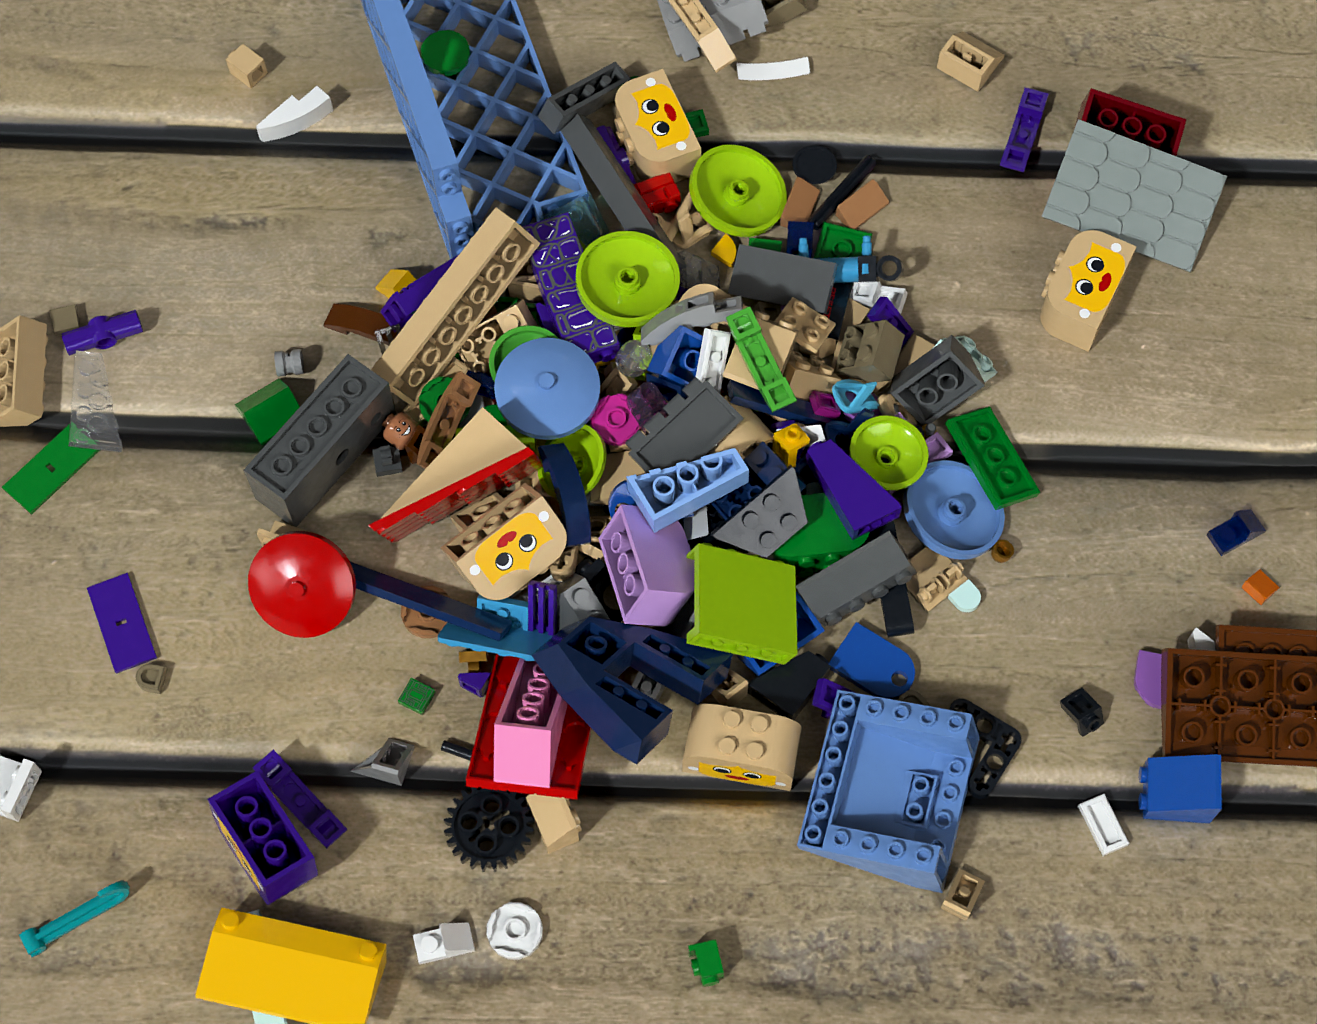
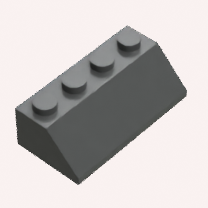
[796,531,917,627]

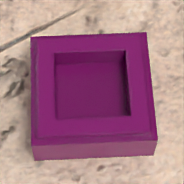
[809,390,841,420]

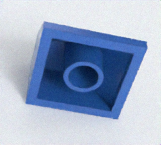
[647,325,703,386]

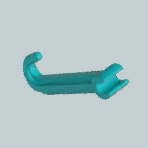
[19,880,130,957]

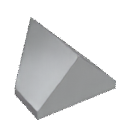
[350,738,415,786]

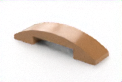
[417,371,481,469]

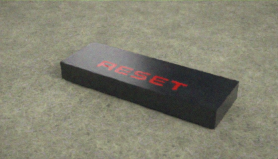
[820,282,852,340]

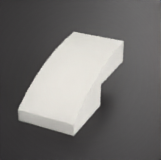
[849,281,907,314]

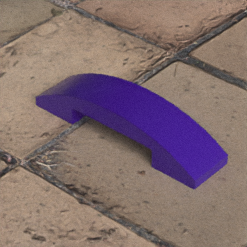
[1000,87,1049,173]
[252,749,347,849]

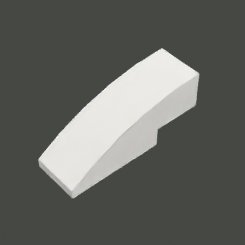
[256,86,334,142]

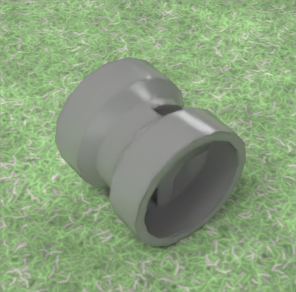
[274,349,304,377]

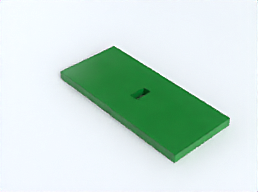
[2,423,100,515]

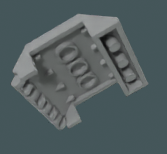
[657,0,769,62]

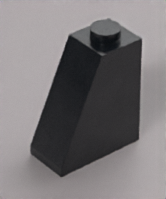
[748,651,831,720]

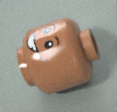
[382,412,420,450]

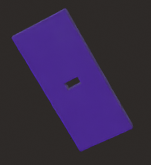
[87,573,157,674]

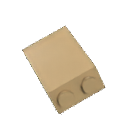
[722,310,799,390]

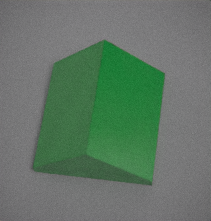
[235,378,300,445]

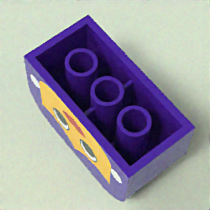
[208,771,318,905]

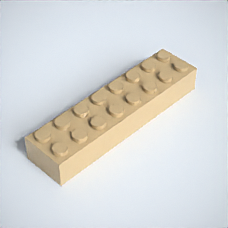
[371,207,541,408]

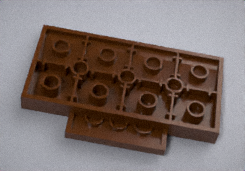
[1161,625,1317,767]

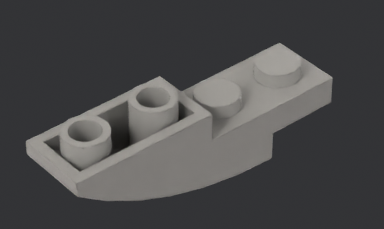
[641,291,743,346]

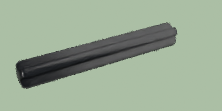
[808,155,876,230]

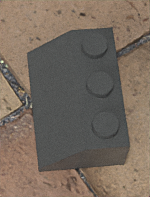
[891,335,985,426]

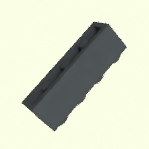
[538,62,631,134]

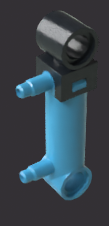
[798,236,904,283]

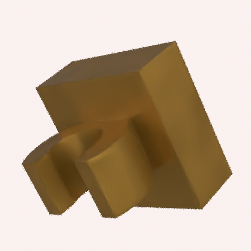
[459,650,488,673]

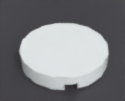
[487,902,543,959]

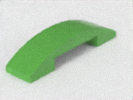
[726,306,797,413]

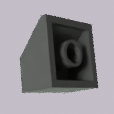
[537,573,610,634]

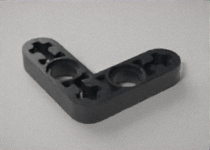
[949,698,1022,799]

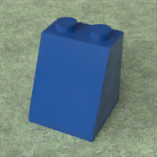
[1139,754,1222,824]

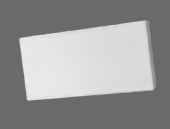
[1078,794,1129,856]

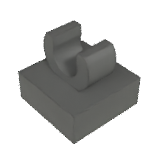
[372,445,403,477]

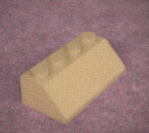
[0,315,48,427]

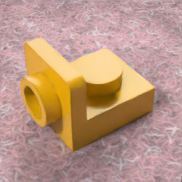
[772,423,810,468]

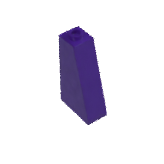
[806,439,902,540]

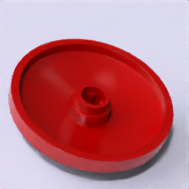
[248,531,356,638]

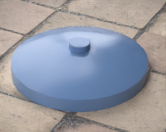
[494,338,600,440]
[903,460,1005,560]

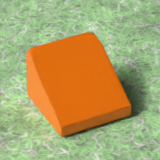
[1241,569,1280,605]

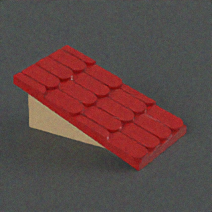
[368,407,543,543]

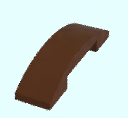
[323,304,403,346]

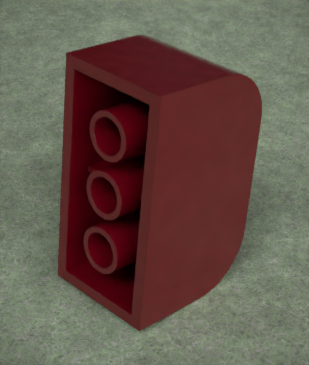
[1073,88,1187,156]

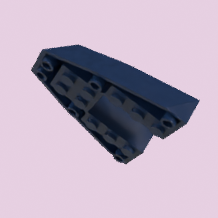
[531,616,733,765]

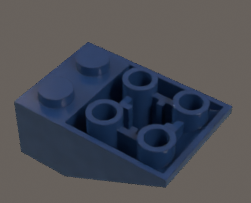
[711,441,806,520]

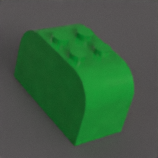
[761,493,870,578]

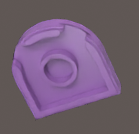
[1134,650,1162,709]

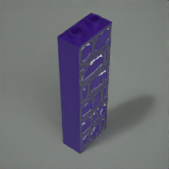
[523,212,620,363]

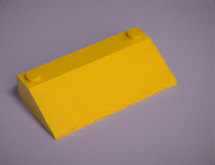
[195,907,387,1024]

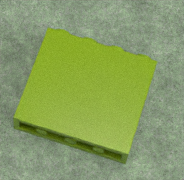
[686,543,798,665]

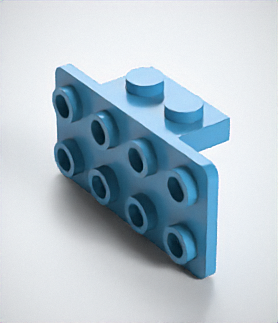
[438,595,555,661]

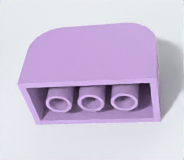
[598,504,694,627]

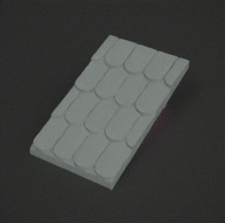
[1042,119,1227,273]

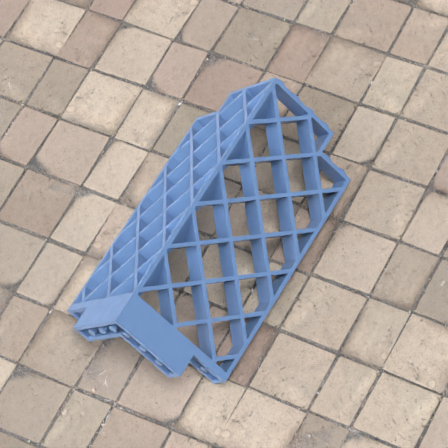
[360,0,589,259]

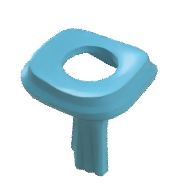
[832,379,879,414]

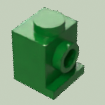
[688,939,724,987]

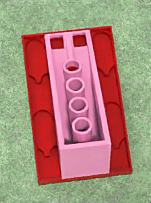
[466,653,592,800]

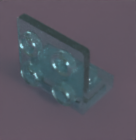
[539,191,610,248]

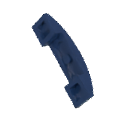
[538,443,591,548]

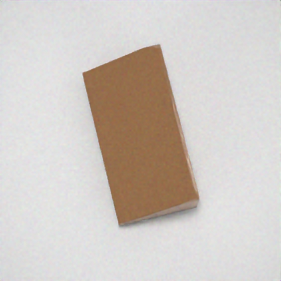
[780,177,820,233]
[836,179,889,229]

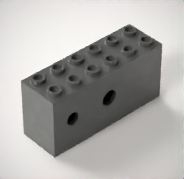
[244,354,396,527]

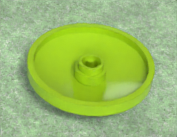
[689,145,787,237]
[575,231,680,327]

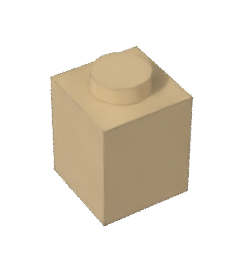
[226,44,268,89]

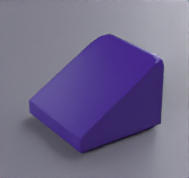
[458,672,491,698]

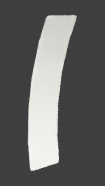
[736,57,810,80]

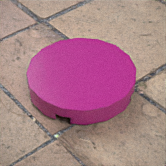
[591,394,643,446]

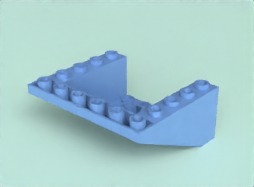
[797,690,980,893]

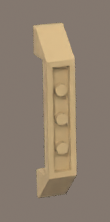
[667,0,737,73]

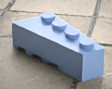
[626,448,749,533]

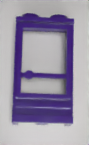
[380,254,459,332]

